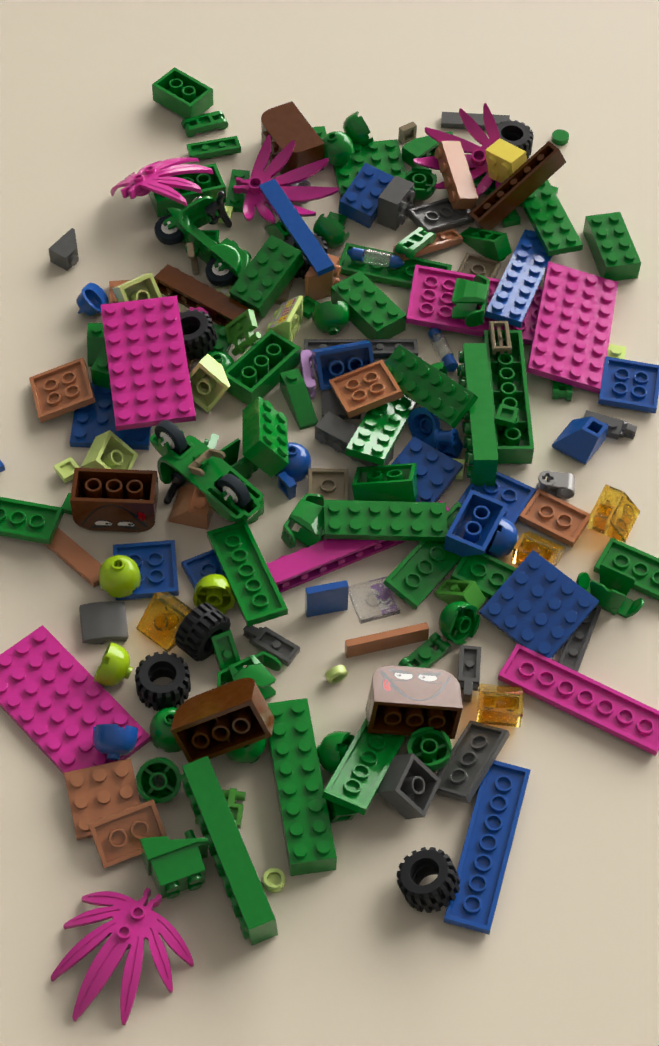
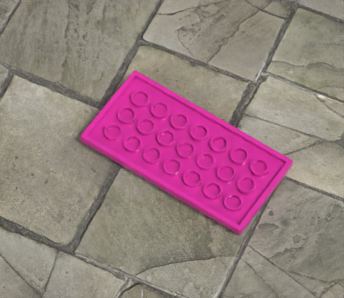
[526,261,618,394]
[406,264,542,345]
[101,295,196,431]
[0,625,151,774]

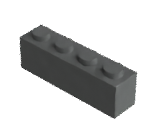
[315,411,394,466]

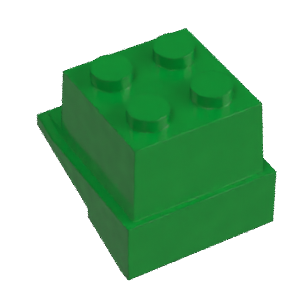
[140,830,208,899]

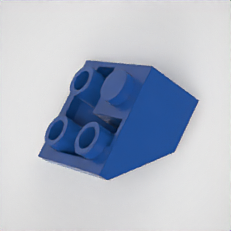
[552,416,609,465]

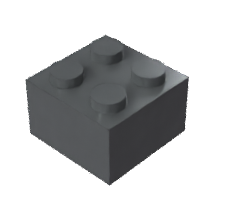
[377,176,416,231]
[377,753,441,819]

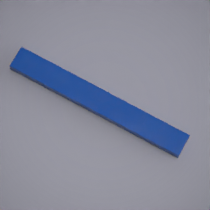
[259,179,335,277]

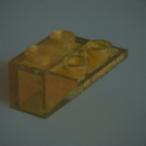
[587,484,640,542]
[511,531,566,567]
[476,684,524,727]

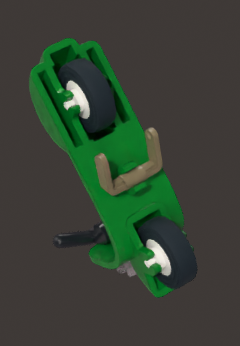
[154,191,252,287]
[149,420,263,522]

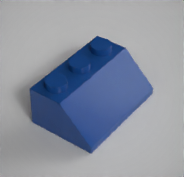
[311,340,374,390]
[444,490,508,557]

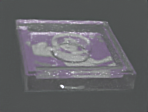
[348,576,400,624]

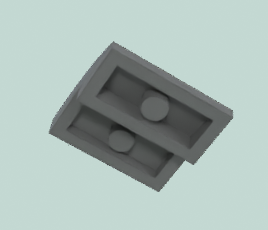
[79,601,129,645]

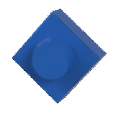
[278,471,297,500]

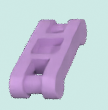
[300,350,316,400]

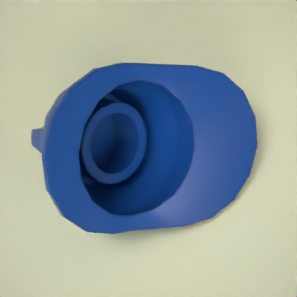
[76,283,109,316]
[408,407,440,449]

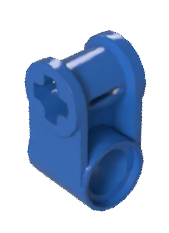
[433,428,463,459]

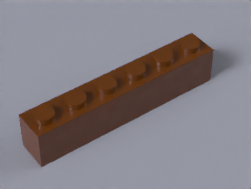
[468,141,566,230]
[154,264,257,338]

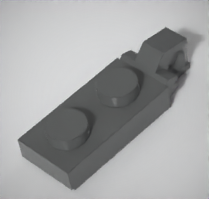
[584,410,637,440]
[243,625,300,666]
[458,645,481,702]

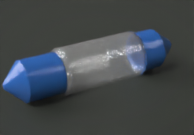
[347,247,404,269]
[428,328,458,372]

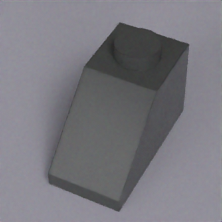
[49,228,79,271]

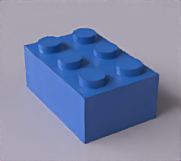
[338,162,394,228]

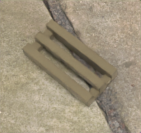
[488,321,512,354]

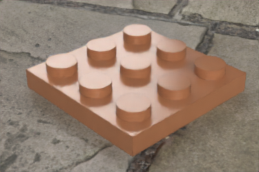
[29,357,96,423]
[329,360,403,418]
[64,758,140,840]

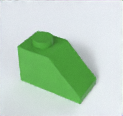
[434,579,486,611]

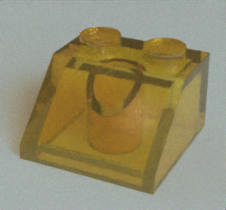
[136,592,192,652]

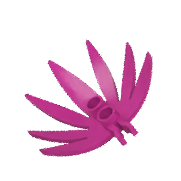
[413,103,501,197]
[234,135,339,224]
[110,157,213,207]
[51,887,194,1025]

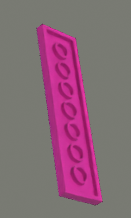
[498,643,659,756]

